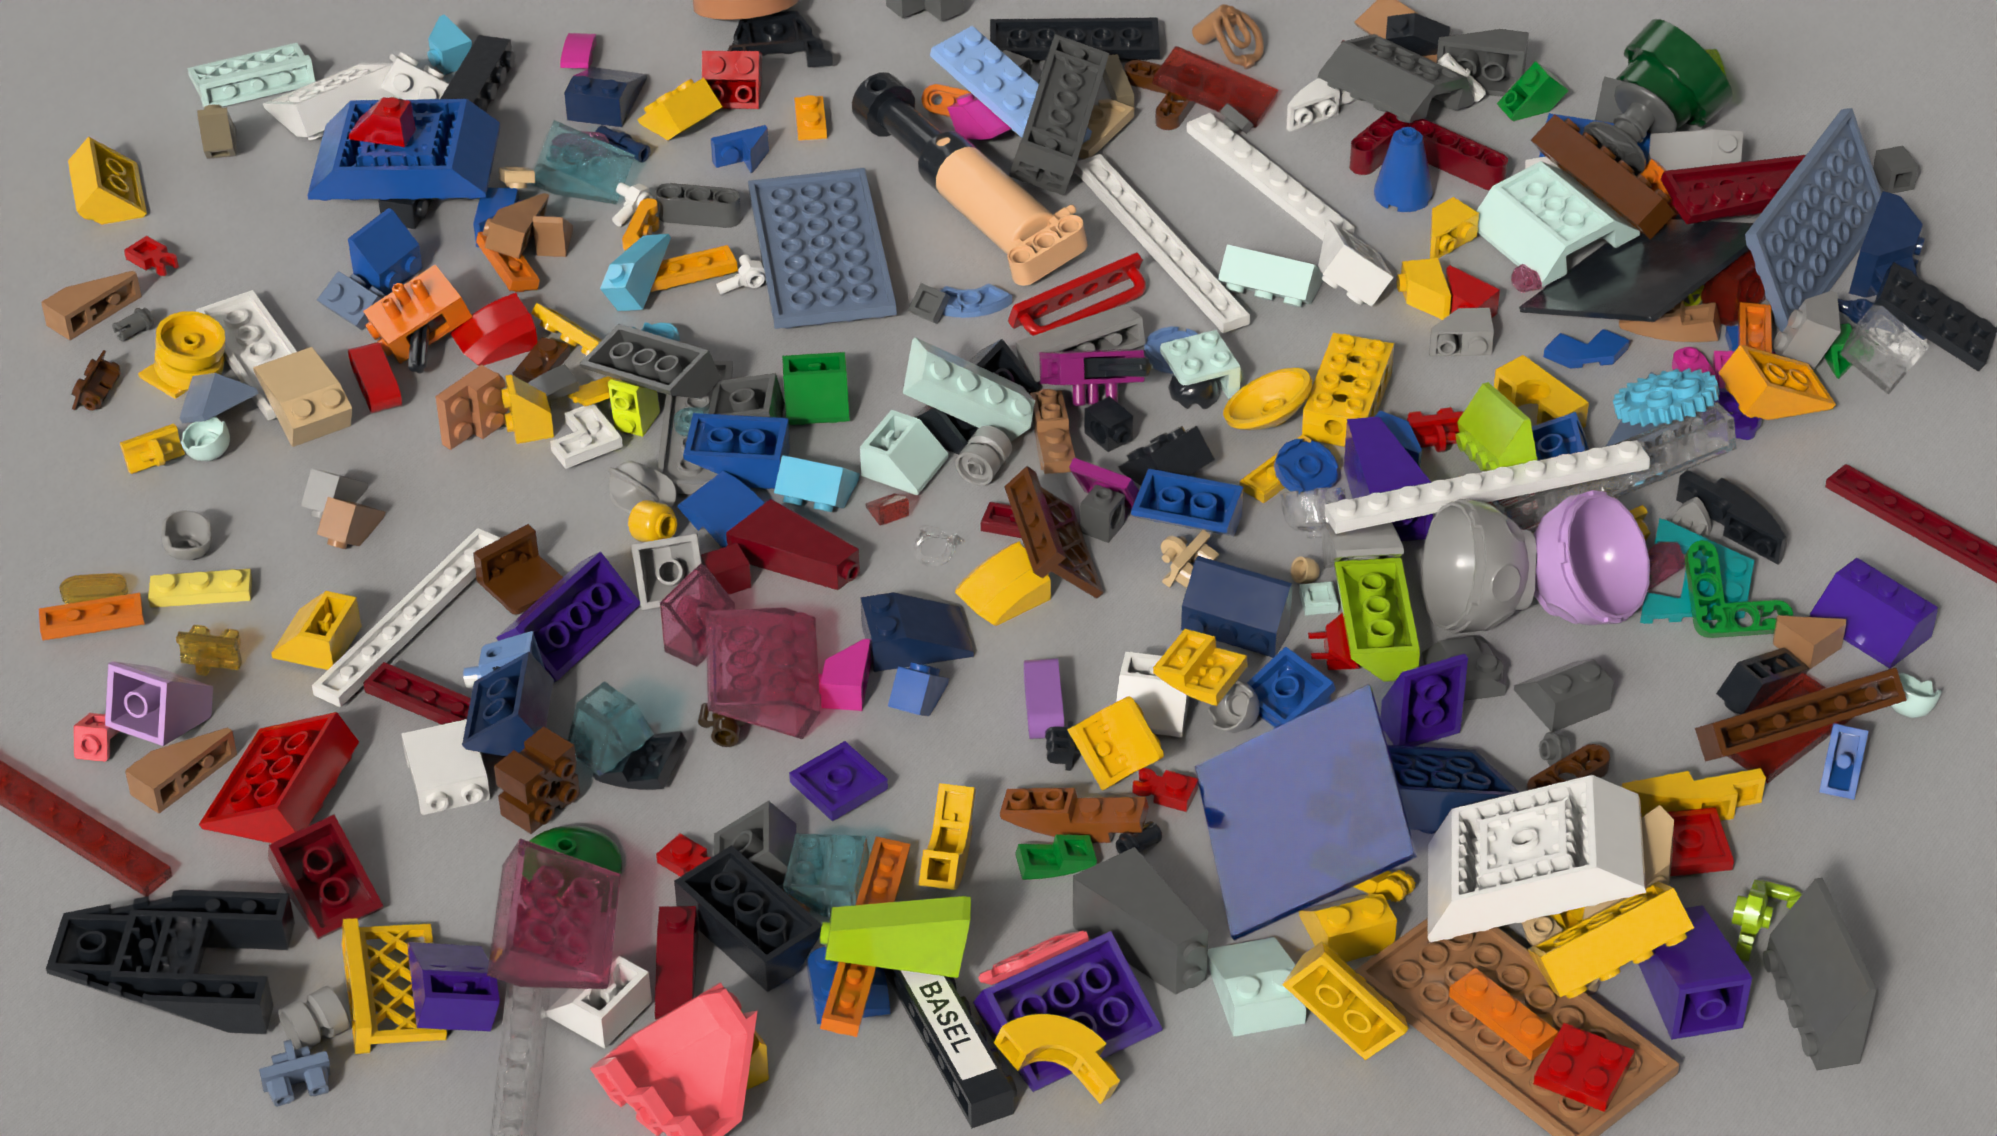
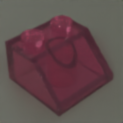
[660,564,737,667]

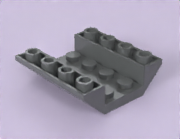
[1318,34,1474,123]

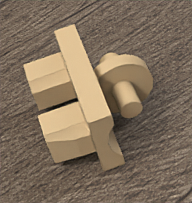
[1161,530,1220,588]

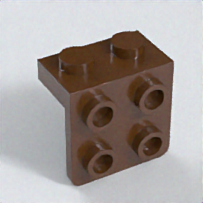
[473,524,563,615]

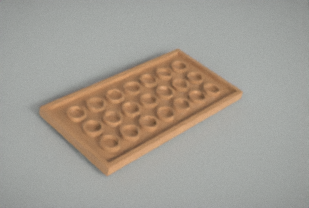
[1355,918,1680,1136]

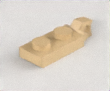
[499,166,535,188]

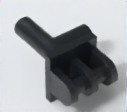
[1045,721,1081,771]

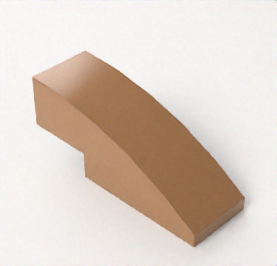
[1619,301,1721,342]

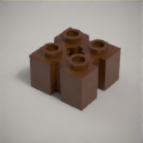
[494,726,580,834]

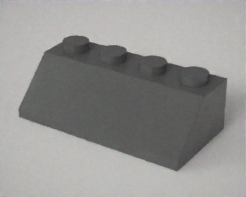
[579,324,721,399]

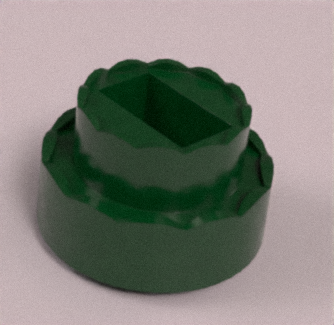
[1616,19,1733,132]

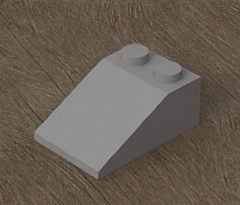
[1648,129,1743,171]
[1321,522,1404,568]

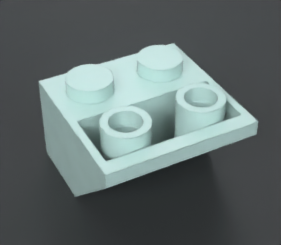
[860,410,948,495]

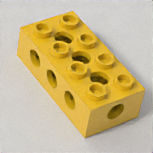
[1302,332,1394,447]

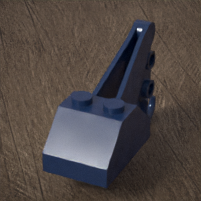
[1838,191,1926,341]

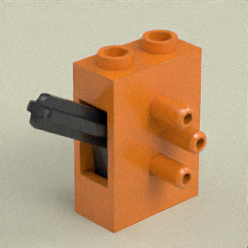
[363,265,472,374]

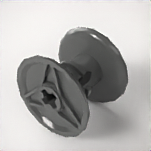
[1583,83,1677,175]

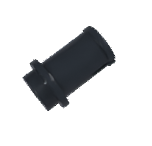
[1116,821,1162,854]

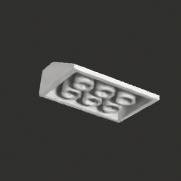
[263,63,400,140]

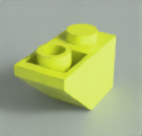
[608,379,660,437]

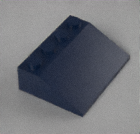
[1351,743,1519,834]

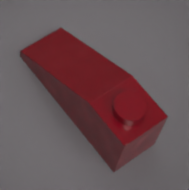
[655,906,699,1020]

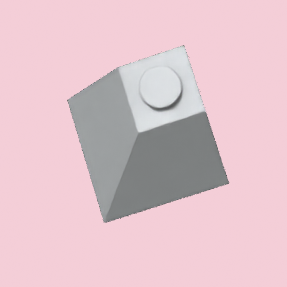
[631,534,708,610]

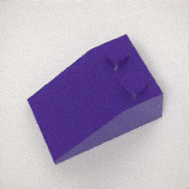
[1380,653,1468,746]

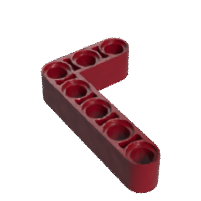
[1349,112,1508,191]

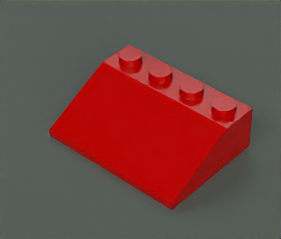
[199,712,359,843]

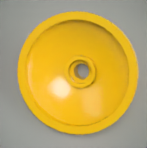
[1223,368,1312,430]

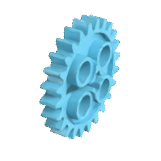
[1613,368,1720,427]

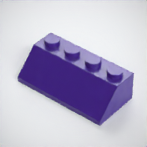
[496,551,640,682]

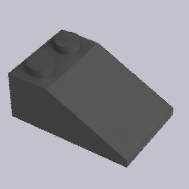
[1437,29,1529,97]

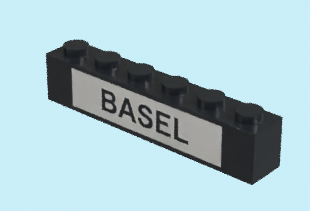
[884,968,1017,1129]

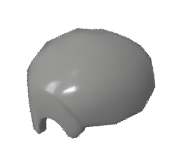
[161,510,212,560]
[1208,680,1260,733]

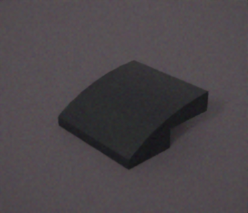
[593,724,687,790]

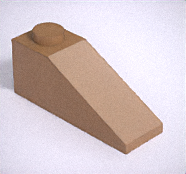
[483,193,549,259]
[41,271,142,340]
[125,727,237,814]

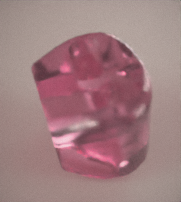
[1511,264,1542,293]

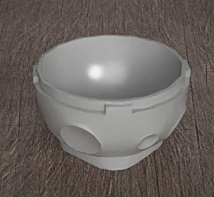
[1422,499,1537,634]

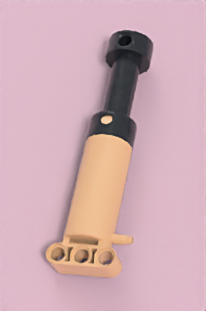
[852,72,1088,286]

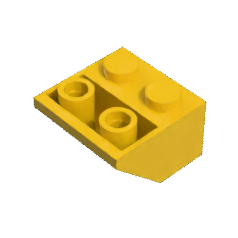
[637,77,722,140]
[271,591,362,670]

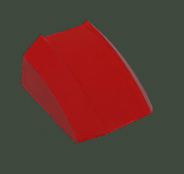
[450,292,538,366]

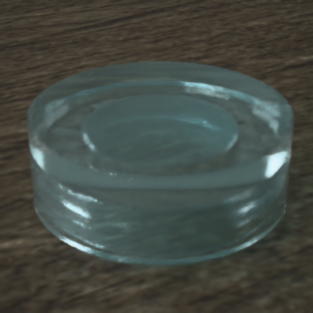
[674,407,705,437]

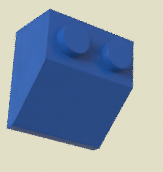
[348,208,423,296]

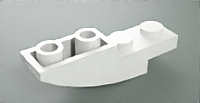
[1286,78,1358,132]

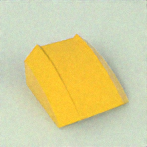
[955,541,1051,626]

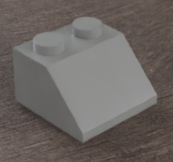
[1773,291,1841,370]

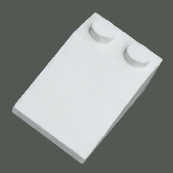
[1318,221,1393,307]

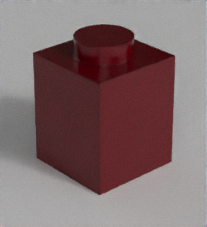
[701,543,751,599]

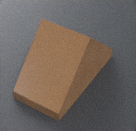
[533,216,573,257]
[1773,615,1846,670]

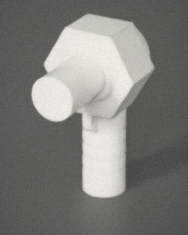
[612,182,653,227]
[716,255,765,295]

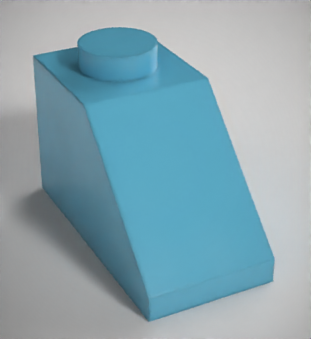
[427,14,472,75]

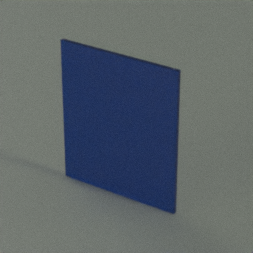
[1195,684,1417,941]

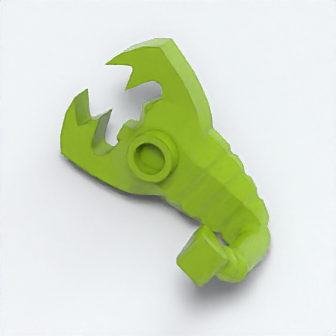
[1731,879,1802,962]

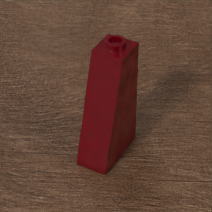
[726,499,860,590]

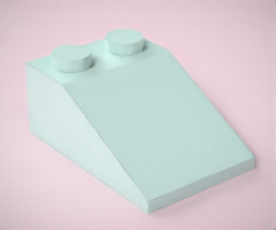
[1207,937,1306,1037]

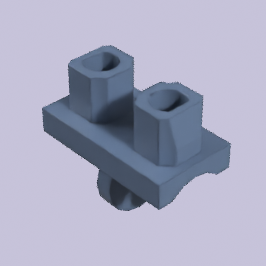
[259,1039,331,1107]

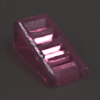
[1647,542,1685,591]

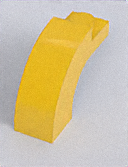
[918,783,976,890]
[994,1014,1120,1104]

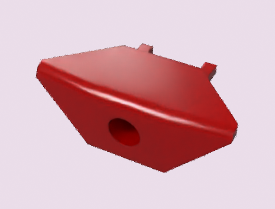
[1308,612,1360,670]

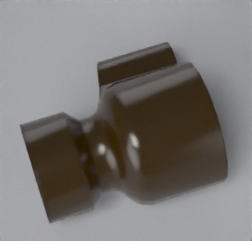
[698,691,750,747]

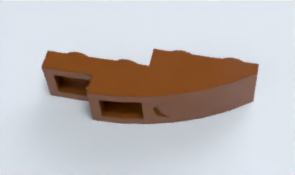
[1000,788,1149,843]

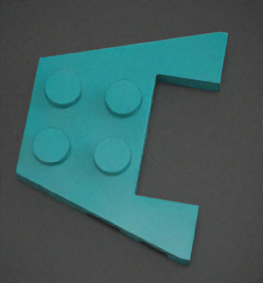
[1640,518,1754,624]

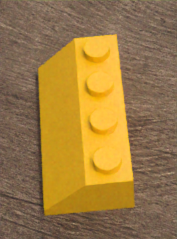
[1527,881,1694,999]

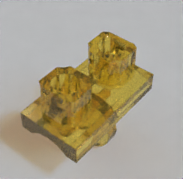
[176,625,242,676]

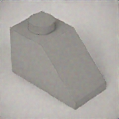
[301,468,369,518]

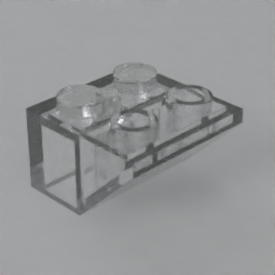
[1840,305,1929,395]

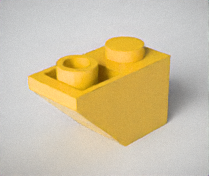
[1430,197,1479,259]
[501,375,554,444]

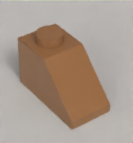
[317,497,386,549]

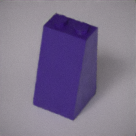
[1344,416,1433,542]
[1638,905,1752,1040]

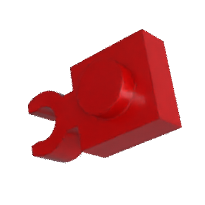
[124,235,179,276]
[1132,768,1199,812]
[656,833,711,877]

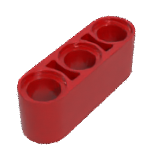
[348,342,402,413]

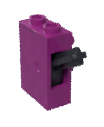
[1039,349,1153,406]

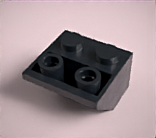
[1118,426,1215,486]

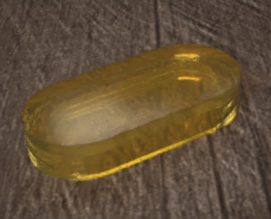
[59,573,128,604]

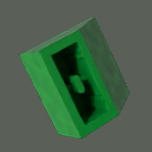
[782,352,850,425]

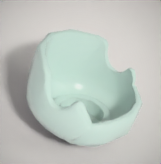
[181,416,230,462]
[1891,673,1942,718]

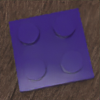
[789,741,888,821]

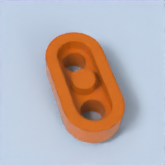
[921,84,971,118]

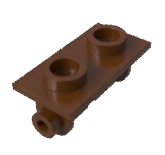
[71,350,121,411]

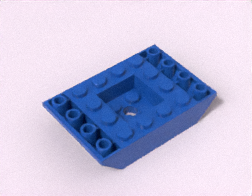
[307,99,500,201]

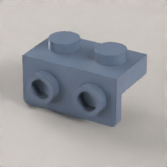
[317,271,386,330]

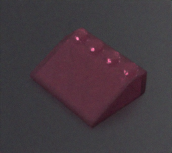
[706,607,820,739]
[487,838,621,989]

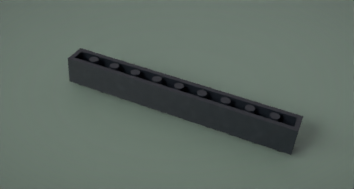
[378,35,516,229]

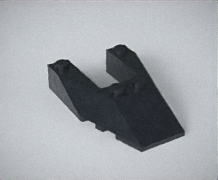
[46,890,295,1034]

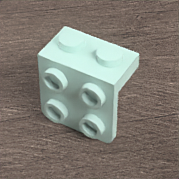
[1160,330,1243,399]

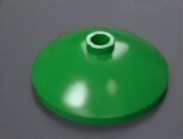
[514,825,622,909]

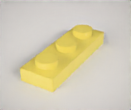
[148,569,252,608]

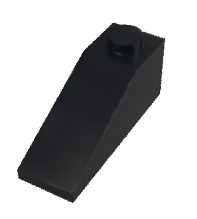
[1716,648,1810,714]

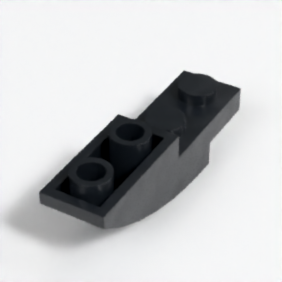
[1676,469,1786,565]

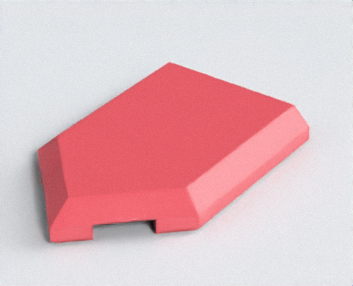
[978,931,1089,985]

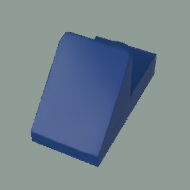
[711,125,769,173]

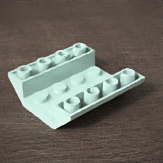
[1476,161,1640,287]

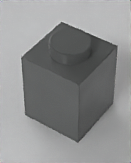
[1873,146,1919,194]

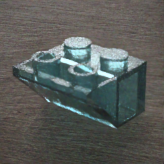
[567,681,654,777]
[783,834,870,917]

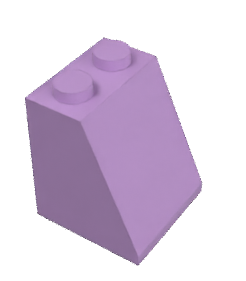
[105,661,213,746]

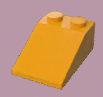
[1718,345,1836,420]

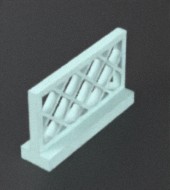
[187,43,315,108]

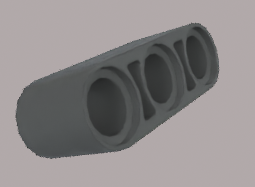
[655,183,741,228]

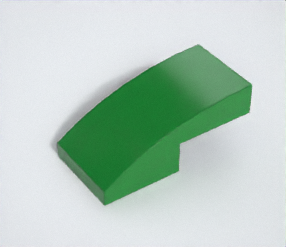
[1015,834,1097,880]

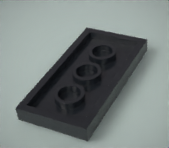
[1874,262,1997,372]

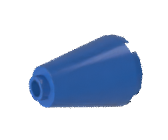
[1374,127,1433,212]

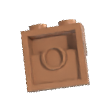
[435,365,509,450]

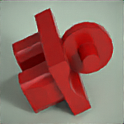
[1407,407,1463,452]

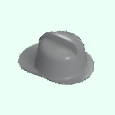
[609,461,676,514]

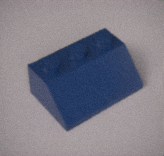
[1181,556,1293,658]
[462,652,554,756]

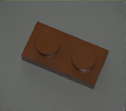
[512,337,570,383]

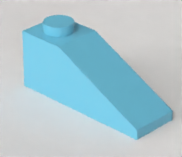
[600,234,671,311]

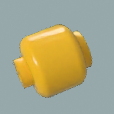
[628,500,677,542]

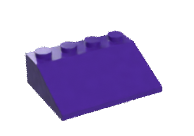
[973,931,1163,1092]

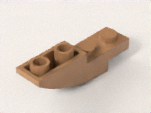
[1030,389,1076,474]

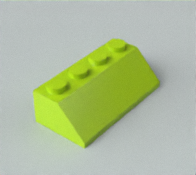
[1456,382,1538,472]
[1334,558,1420,682]

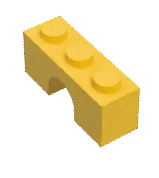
[1494,355,1589,428]

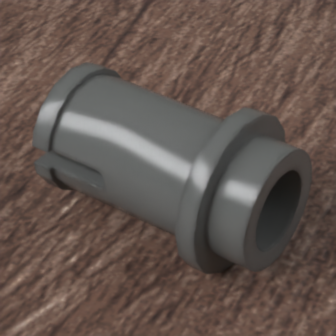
[112,307,154,341]

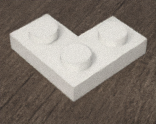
[550,404,623,469]

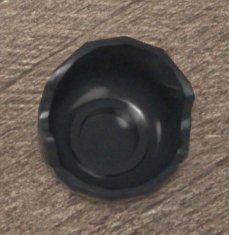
[1168,374,1219,409]

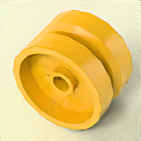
[154,311,225,390]

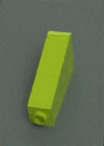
[820,896,971,978]

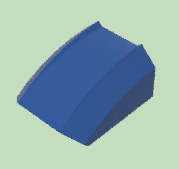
[1532,412,1590,461]

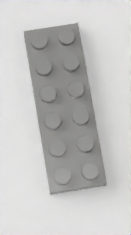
[657,361,733,494]

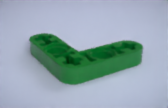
[1685,540,1793,638]

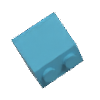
[774,455,860,512]

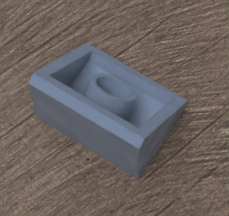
[179,373,259,423]

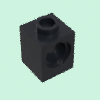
[1084,396,1133,452]

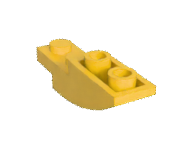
[1621,768,1766,821]

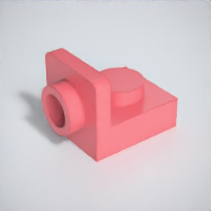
[73,713,120,762]

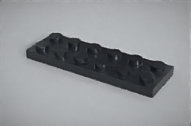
[990,17,1160,62]

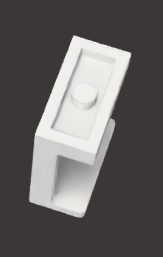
[401,719,490,815]

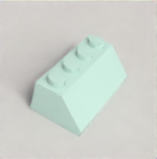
[903,337,1035,442]

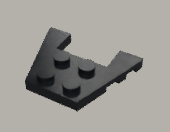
[727,11,833,67]

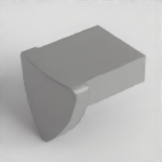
[1671,497,1711,537]

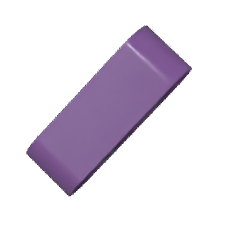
[1024,658,1064,739]

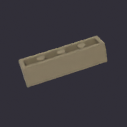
[1102,54,1134,107]

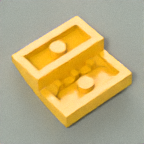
[1153,629,1248,706]

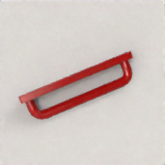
[1008,252,1146,336]

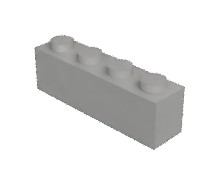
[1016,305,1146,382]

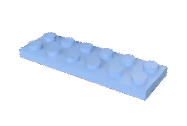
[930,26,1092,144]

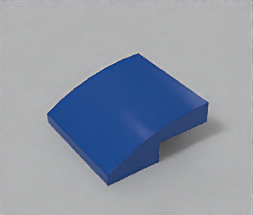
[677,471,765,548]

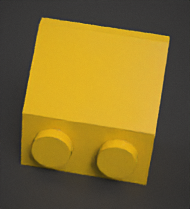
[1299,893,1397,962]

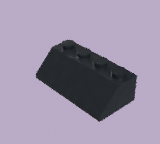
[915,339,1040,455]
[674,845,822,992]

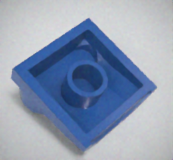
[1247,647,1336,731]
[806,947,891,1024]

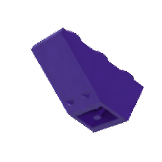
[408,942,500,1032]

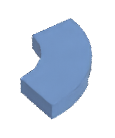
[940,283,1012,318]

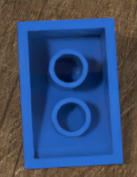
[683,413,790,489]

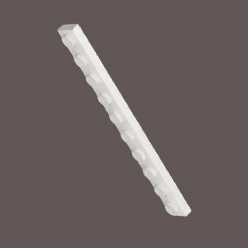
[1075,154,1250,333]
[1325,440,1650,534]

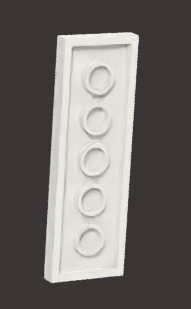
[196,290,297,420]

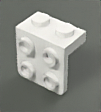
[380,52,449,100]

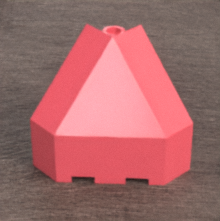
[590,982,758,1136]

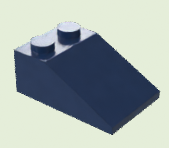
[564,67,647,127]
[860,592,974,672]

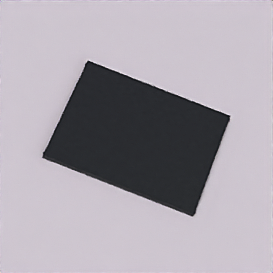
[1519,219,1753,322]

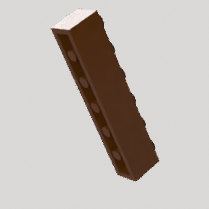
[1531,114,1675,240]
[1695,667,1907,762]

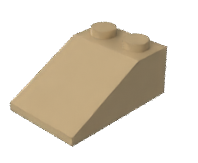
[253,347,352,447]

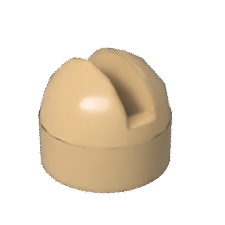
[1291,557,1320,584]

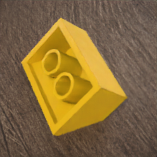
[68,136,147,225]
[1282,941,1409,1060]

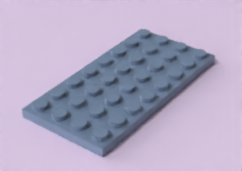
[1745,108,1882,332]
[748,168,897,329]

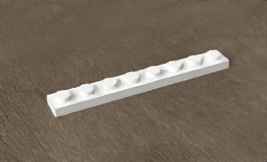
[1187,113,1355,241]
[312,528,500,707]

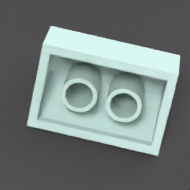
[1218,245,1323,307]

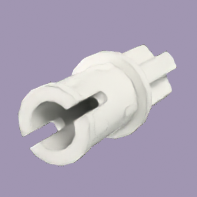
[1437,53,1486,102]

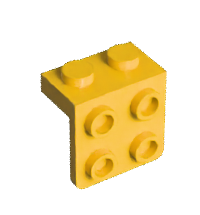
[1067,696,1164,790]

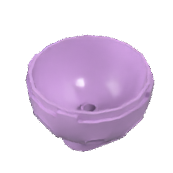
[1533,490,1650,625]

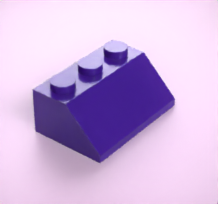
[1809,558,1938,669]

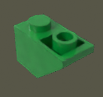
[1497,61,1569,122]

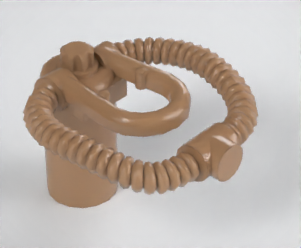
[1192,4,1264,69]

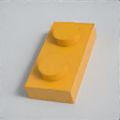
[794,95,827,140]

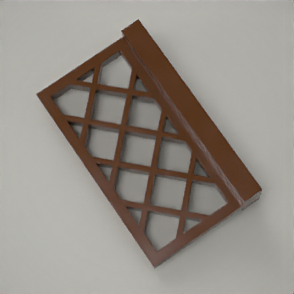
[1004,466,1104,599]

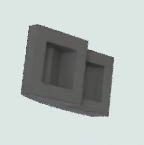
[528,364,579,411]

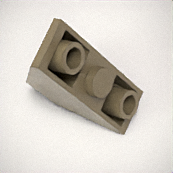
[197,105,236,159]

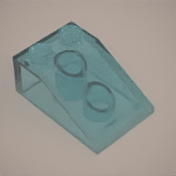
[529,120,635,204]

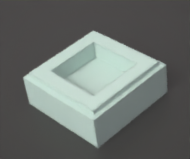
[1299,582,1339,615]

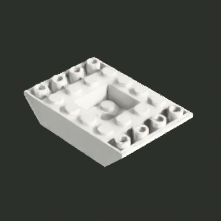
[1428,775,1646,942]

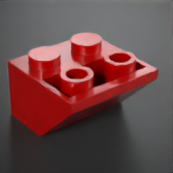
[702,51,762,109]

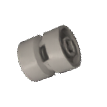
[955,426,1012,486]
[278,986,349,1049]

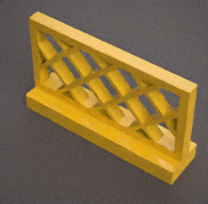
[341,918,447,1054]

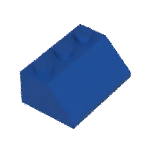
[1131,468,1244,537]

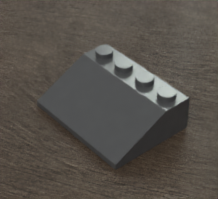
[1763,878,1877,1071]

